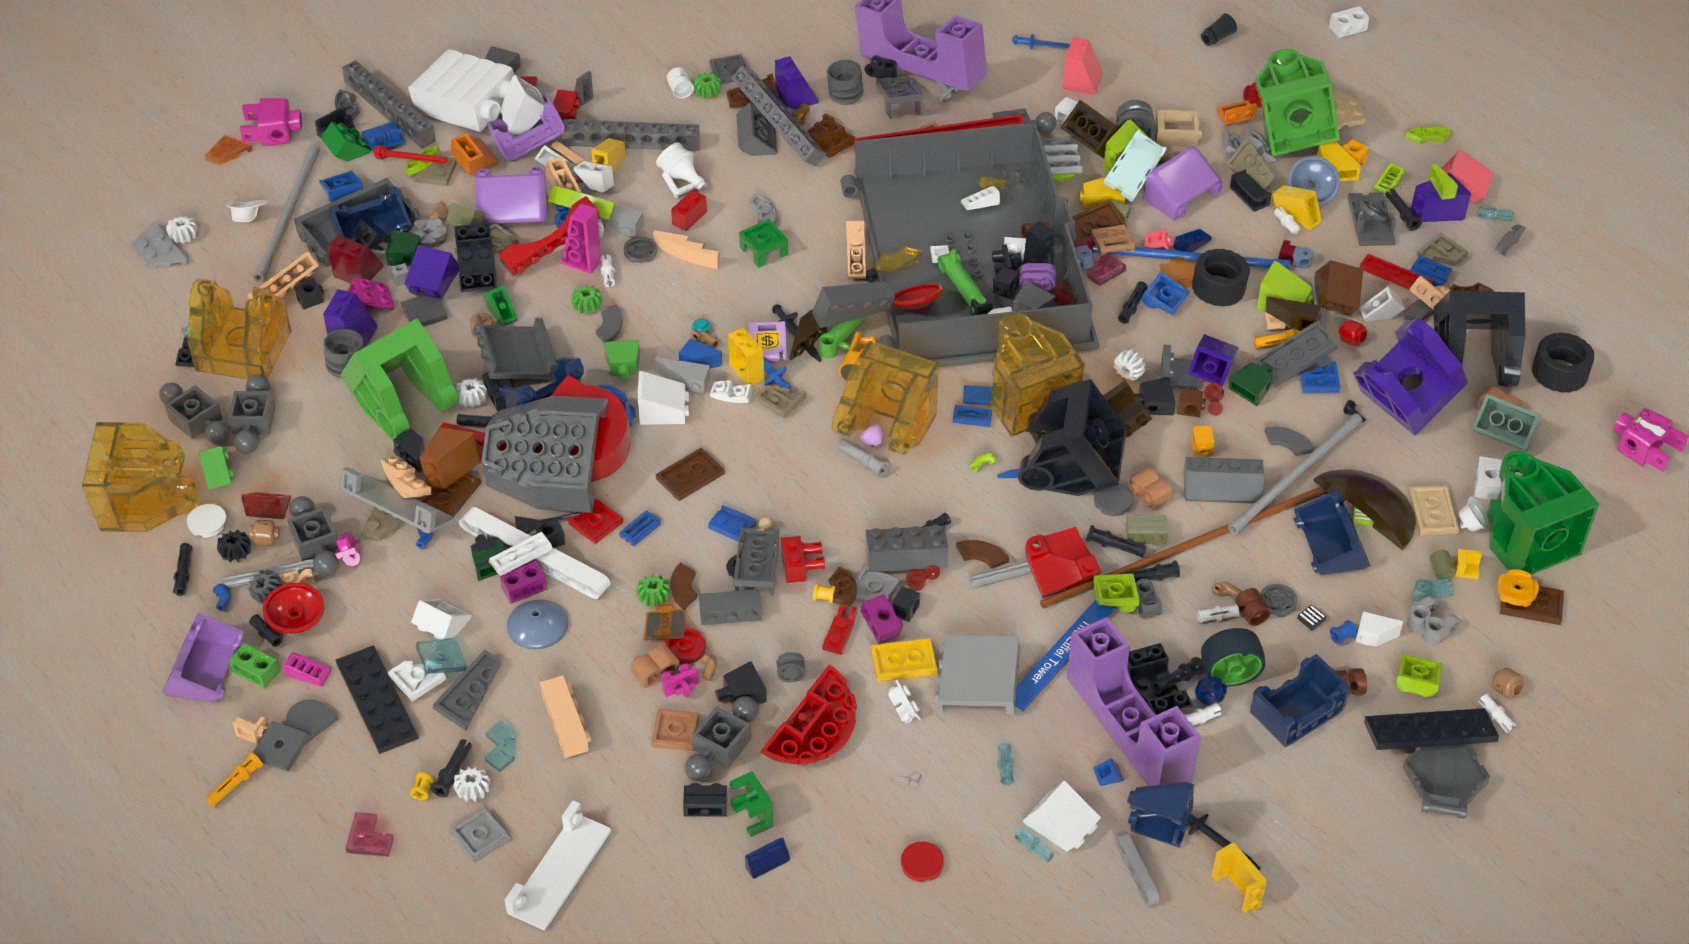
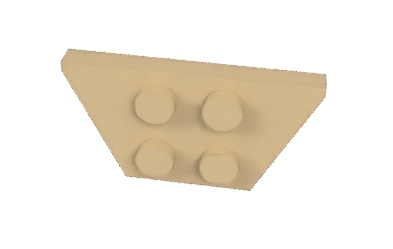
[1332,88,1366,130]

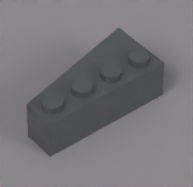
[812,282,895,328]

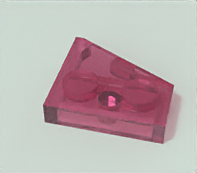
[1087,253,1126,286]

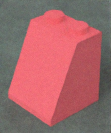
[1063,37,1102,95]
[1441,150,1493,203]

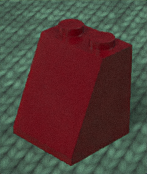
[327,235,384,284]

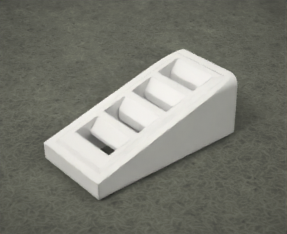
[961,186,1000,210]

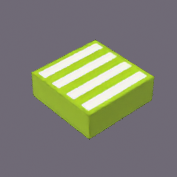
[1353,507,1373,526]

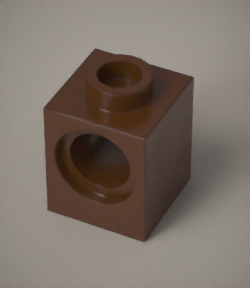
[1177,388,1206,417]

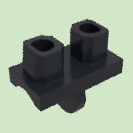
[992,244,1022,276]

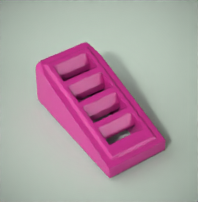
[283,652,331,687]

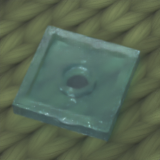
[416,639,467,674]

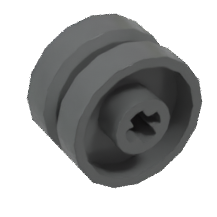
[1116,100,1155,138]

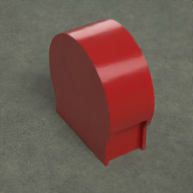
[535,375,632,482]

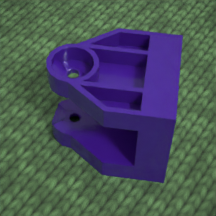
[1353,318,1468,436]

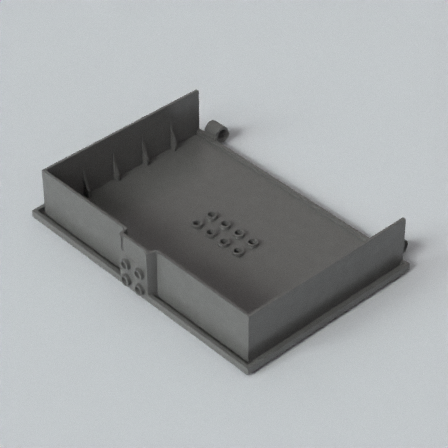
[840,123,1099,371]

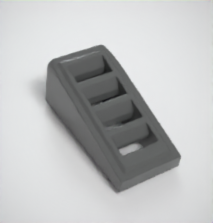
[575,71,594,106]

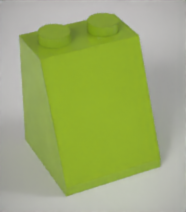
[1103,119,1150,174]
[1257,261,1314,312]

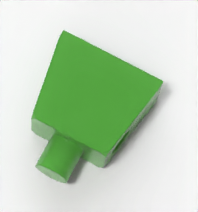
[604,339,640,380]

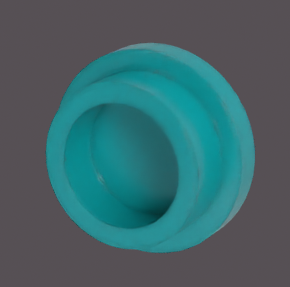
[692,319,711,333]

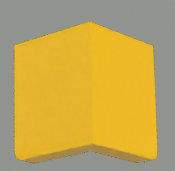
[1454,549,1482,579]

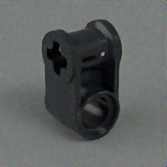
[864,55,897,78]

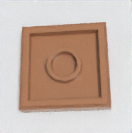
[652,709,699,751]

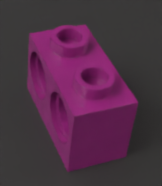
[500,561,547,604]

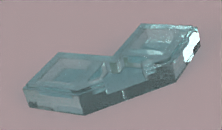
[485,720,516,772]

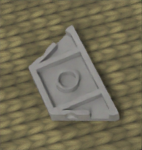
[131,222,188,270]

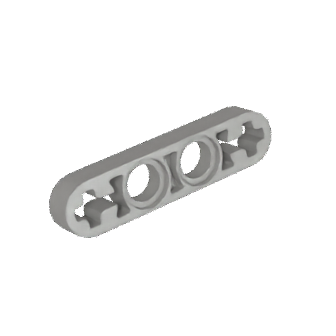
[1115,832,1159,906]

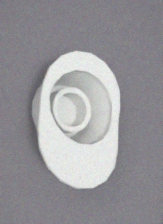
[226,200,268,222]
[1459,496,1488,532]

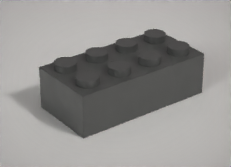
[865,525,948,572]

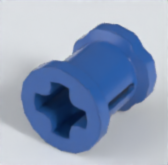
[1330,620,1357,645]

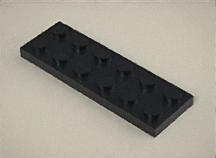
[335,645,418,754]
[1364,708,1499,750]

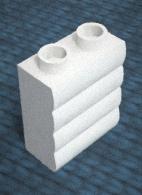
[408,50,514,132]

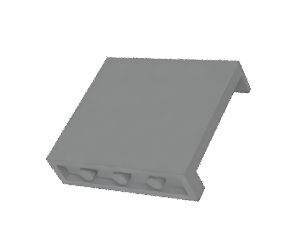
[935,635,1020,714]

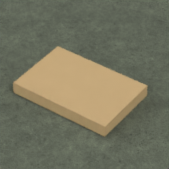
[1408,486,1459,536]

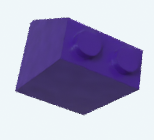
[775,56,819,110]
[1411,173,1471,222]
[404,245,459,298]
[323,289,378,348]
[1188,334,1239,387]

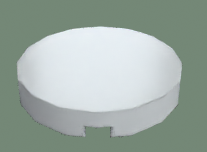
[187,504,227,538]

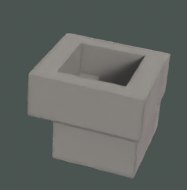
[390,263,409,286]

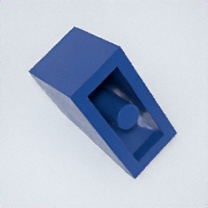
[678,339,722,369]

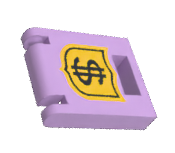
[749,321,787,361]

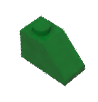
[482,285,518,326]

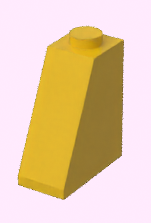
[591,138,626,174]
[1316,141,1361,181]
[1079,177,1125,208]
[1272,185,1322,230]

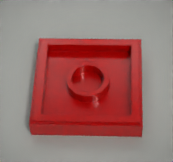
[568,498,623,544]

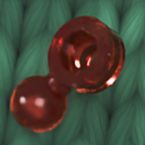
[1054,281,1074,305]
[1204,383,1224,416]
[906,565,940,591]

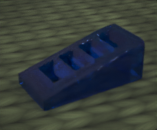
[1173,229,1212,252]

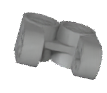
[1407,595,1462,645]

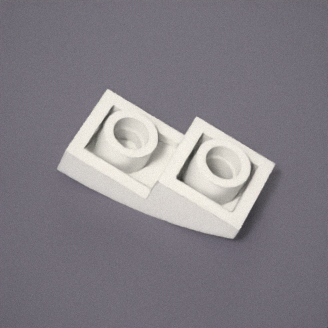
[710,380,753,403]

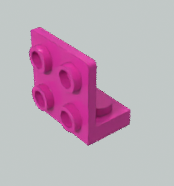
[347,277,395,310]

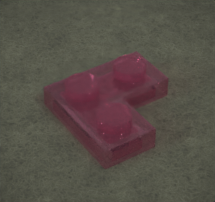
[345,812,394,857]

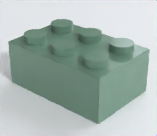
[1471,394,1542,452]

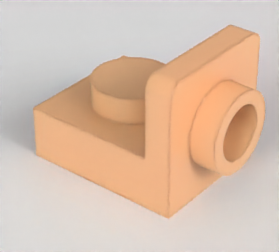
[233,716,268,744]

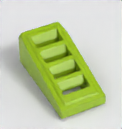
[1373,162,1406,194]
[1428,163,1458,200]

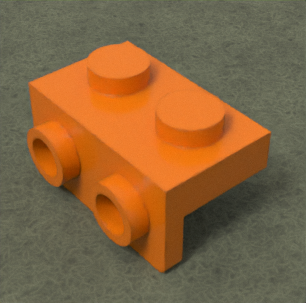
[1216,100,1257,125]

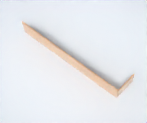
[549,140,584,165]

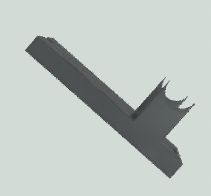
[876,75,922,119]
[1348,192,1396,246]
[1255,321,1338,388]
[733,528,780,596]

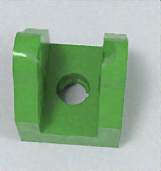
[1255,49,1340,156]
[340,318,459,440]

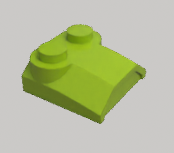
[1093,574,1139,613]
[1395,653,1443,697]

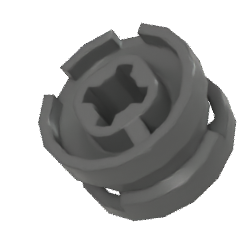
[776,652,806,683]

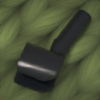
[866,268,877,283]
[1343,400,1366,423]

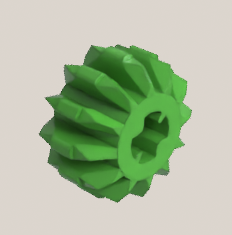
[693,72,721,99]
[571,284,602,314]
[636,574,671,607]

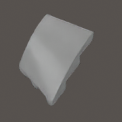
[1222,127,1277,163]

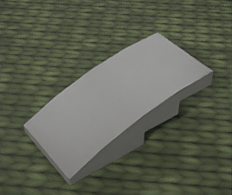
[1040,136,1082,174]

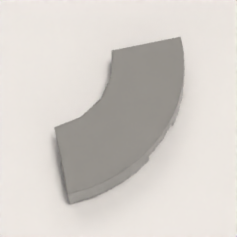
[748,193,777,225]

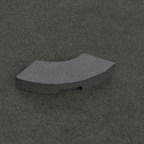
[335,89,360,120]
[1495,224,1526,256]
[1404,299,1434,320]
[596,305,622,342]
[1264,426,1314,456]

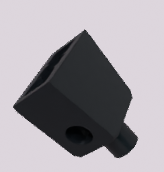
[1135,377,1176,416]
[715,661,767,705]

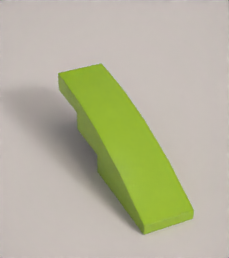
[547,185,616,220]

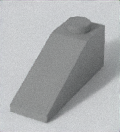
[600,205,644,238]
[655,357,710,394]

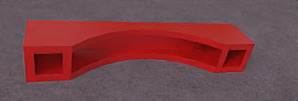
[499,196,600,277]

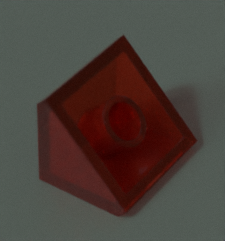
[241,492,291,520]

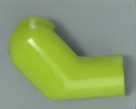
[1052,173,1075,182]
[969,451,997,472]

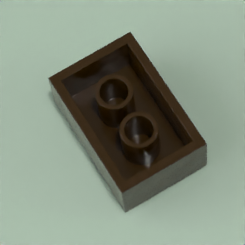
[1060,100,1120,159]

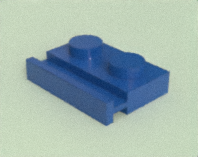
[1409,256,1452,287]
[708,505,756,542]

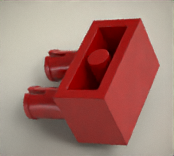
[781,536,825,583]

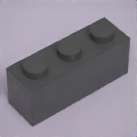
[699,589,761,625]

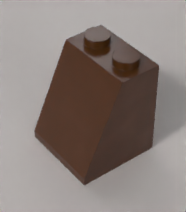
[1315,260,1363,315]

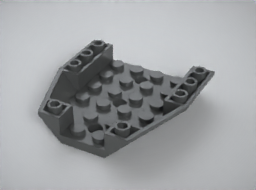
[481,396,608,513]

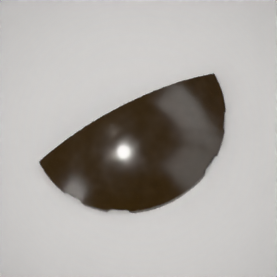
[1313,469,1416,550]

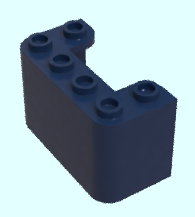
[1250,654,1350,747]

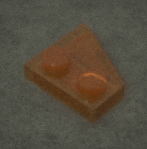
[205,135,253,166]

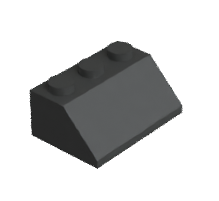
[736,102,777,156]

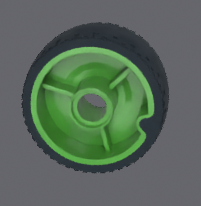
[1201,628,1266,687]

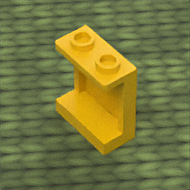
[1212,842,1267,913]

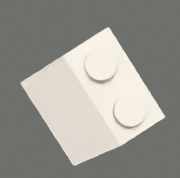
[411,599,472,640]

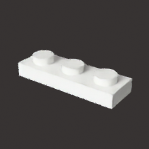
[489,532,552,576]

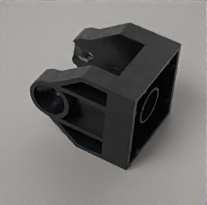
[1434,291,1526,387]
[1018,379,1127,496]

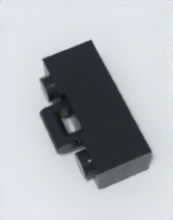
[1023,221,1055,265]

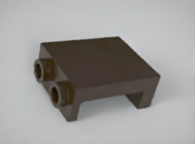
[1103,380,1152,438]

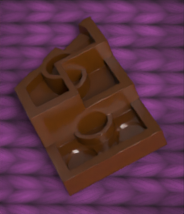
[807,113,855,158]

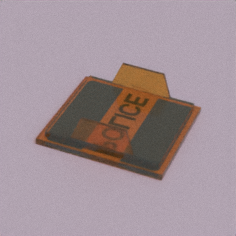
[1159,257,1195,288]
[644,604,687,641]

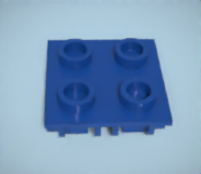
[361,122,406,153]

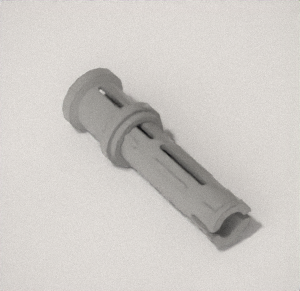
[836,438,889,477]

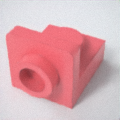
[1145,229,1173,250]

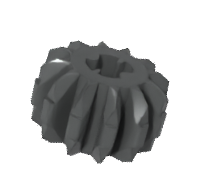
[248,569,284,604]

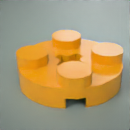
[1497,569,1539,607]

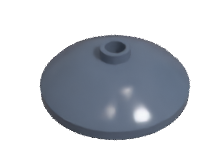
[1287,156,1340,206]
[507,599,568,650]

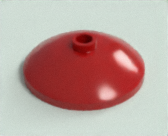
[892,284,944,312]
[263,583,325,634]

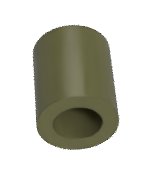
[1111,199,1131,222]
[1430,550,1456,581]

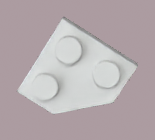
[388,661,446,702]

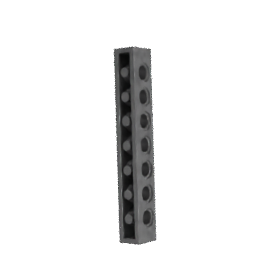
[342,60,436,148]
[731,65,827,166]
[562,119,700,151]

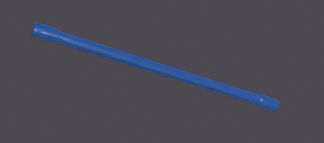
[1094,243,1290,270]

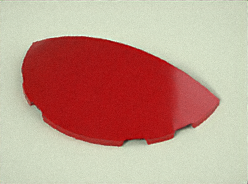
[760,664,857,765]

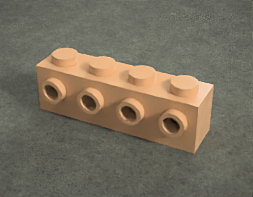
[247,251,319,309]
[539,676,591,758]

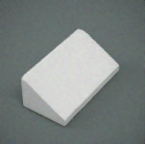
[535,145,573,168]

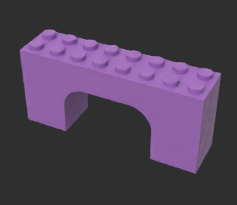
[855,0,987,91]
[1067,617,1201,786]

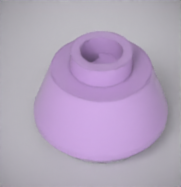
[860,423,884,447]

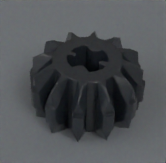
[217,529,251,563]

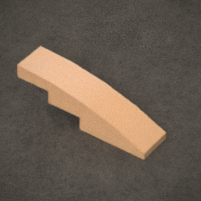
[653,230,719,269]

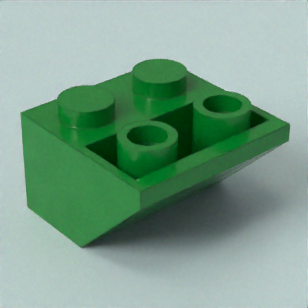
[321,122,372,162]

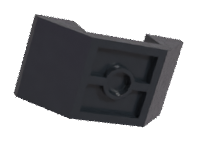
[454,223,497,293]
[1127,643,1194,715]

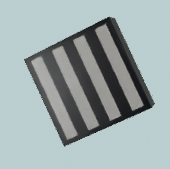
[1297,604,1327,631]

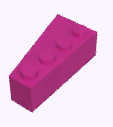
[560,203,601,274]

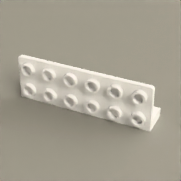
[505,800,611,930]

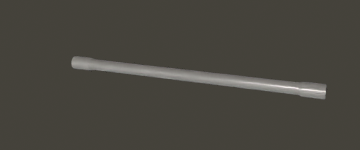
[253,144,319,282]
[1228,413,1362,534]

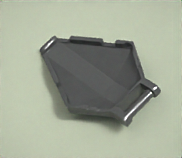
[1403,744,1490,819]

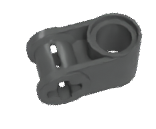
[1136,579,1162,618]

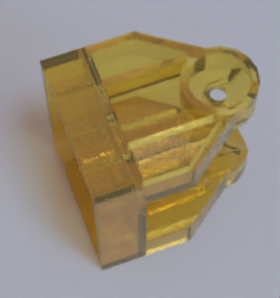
[188,278,291,380]
[989,313,1085,437]
[832,341,939,455]
[82,422,199,532]

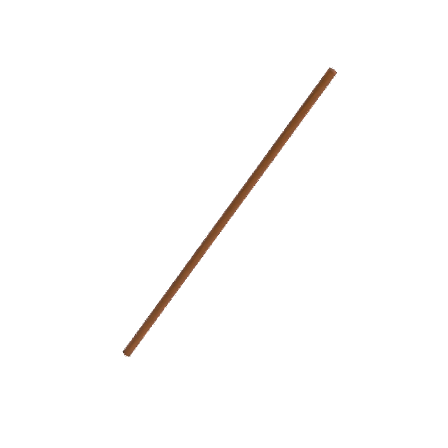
[1040,487,1327,608]

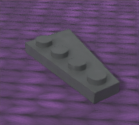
[433,649,501,731]

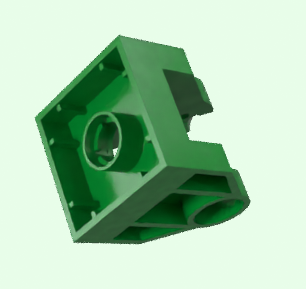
[1487,451,1599,575]

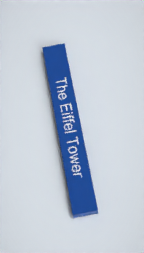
[1015,600,1116,711]

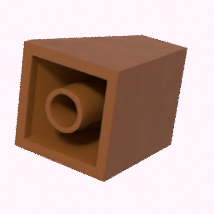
[420,427,481,489]

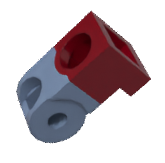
[1073,236,1094,269]
[1278,239,1313,269]

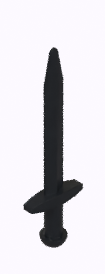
[772,304,822,362]
[1188,814,1261,870]

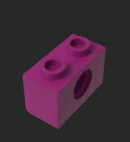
[860,594,903,644]

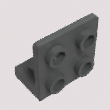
[1161,344,1198,389]

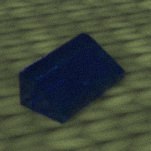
[745,837,790,879]

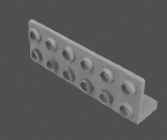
[340,467,454,533]

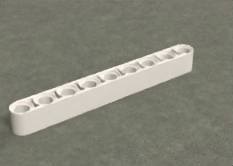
[459,507,611,599]

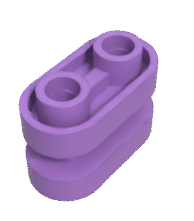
[1019,263,1056,291]

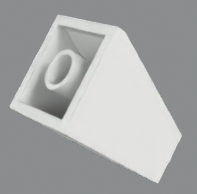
[500,75,546,136]
[638,371,689,425]
[1022,781,1101,851]

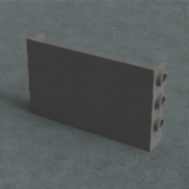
[294,178,420,268]

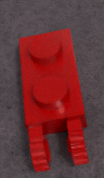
[822,603,858,655]

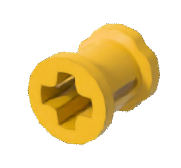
[813,583,836,604]
[410,772,434,801]

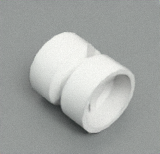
[667,67,694,99]

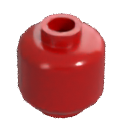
[1339,320,1367,346]

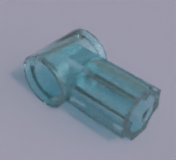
[1411,579,1454,604]

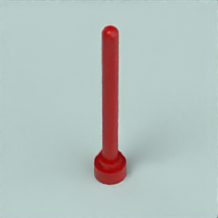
[374,145,448,164]

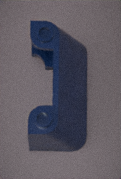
[329,186,411,245]
[499,357,584,408]
[1293,490,1371,575]
[1127,782,1195,848]

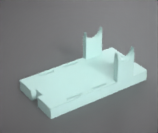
[1103,130,1166,201]

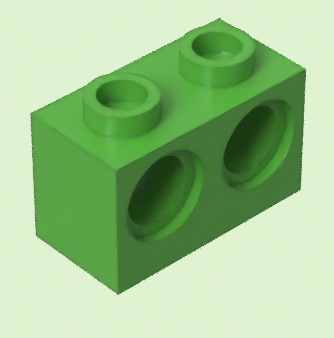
[229,643,280,689]

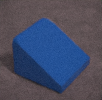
[1093,758,1124,786]

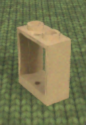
[1156,109,1202,146]

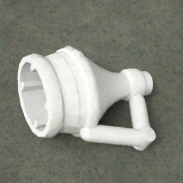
[656,142,707,198]

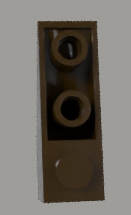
[1266,296,1321,331]
[789,309,828,360]

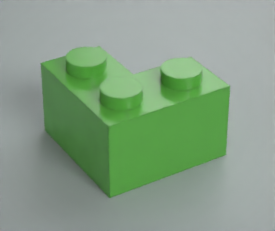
[199,445,234,489]

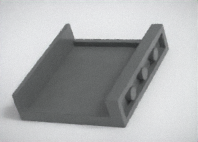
[473,317,557,379]

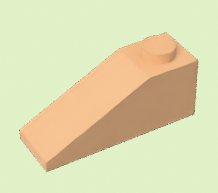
[546,156,582,193]

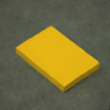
[871,638,938,682]

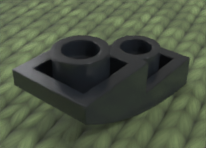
[175,336,204,367]

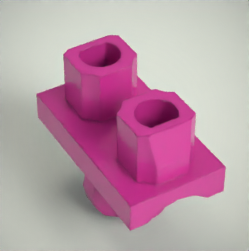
[336,531,362,566]
[661,663,699,698]

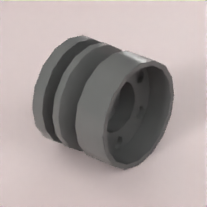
[827,60,864,104]
[324,329,363,378]

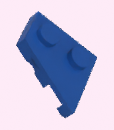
[1300,362,1341,393]

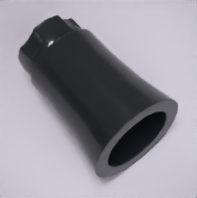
[1201,13,1237,46]

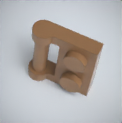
[1091,225,1135,256]

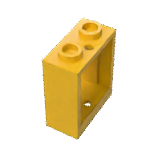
[728,327,764,386]

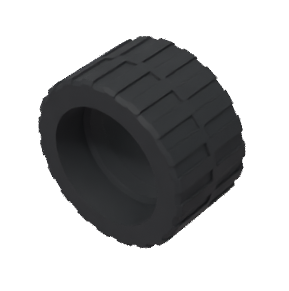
[1192,249,1250,306]
[1532,332,1594,393]

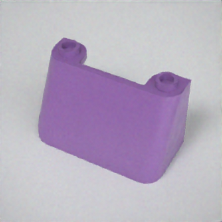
[487,92,564,160]
[1144,146,1223,221]
[475,167,549,224]
[162,612,245,702]

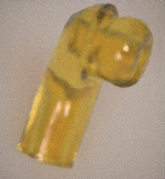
[978,176,1005,188]

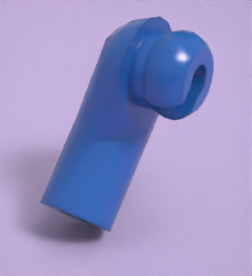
[416,527,433,549]

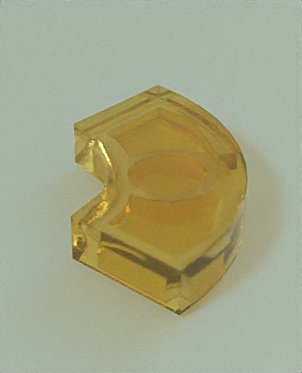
[876,246,921,271]

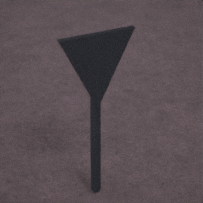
[515,512,581,534]

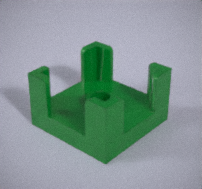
[739,219,788,268]
[730,771,773,837]

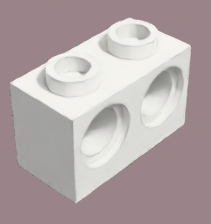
[1329,6,1370,38]

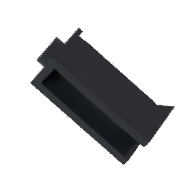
[1230,169,1272,212]

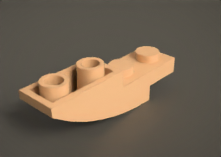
[846,221,866,278]
[381,456,431,498]

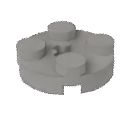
[411,219,447,248]

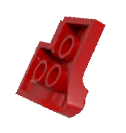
[1025,527,1102,598]

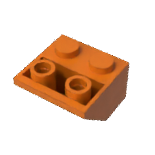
[451,133,498,175]

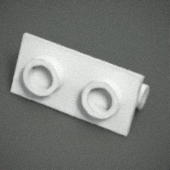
[888,680,921,723]

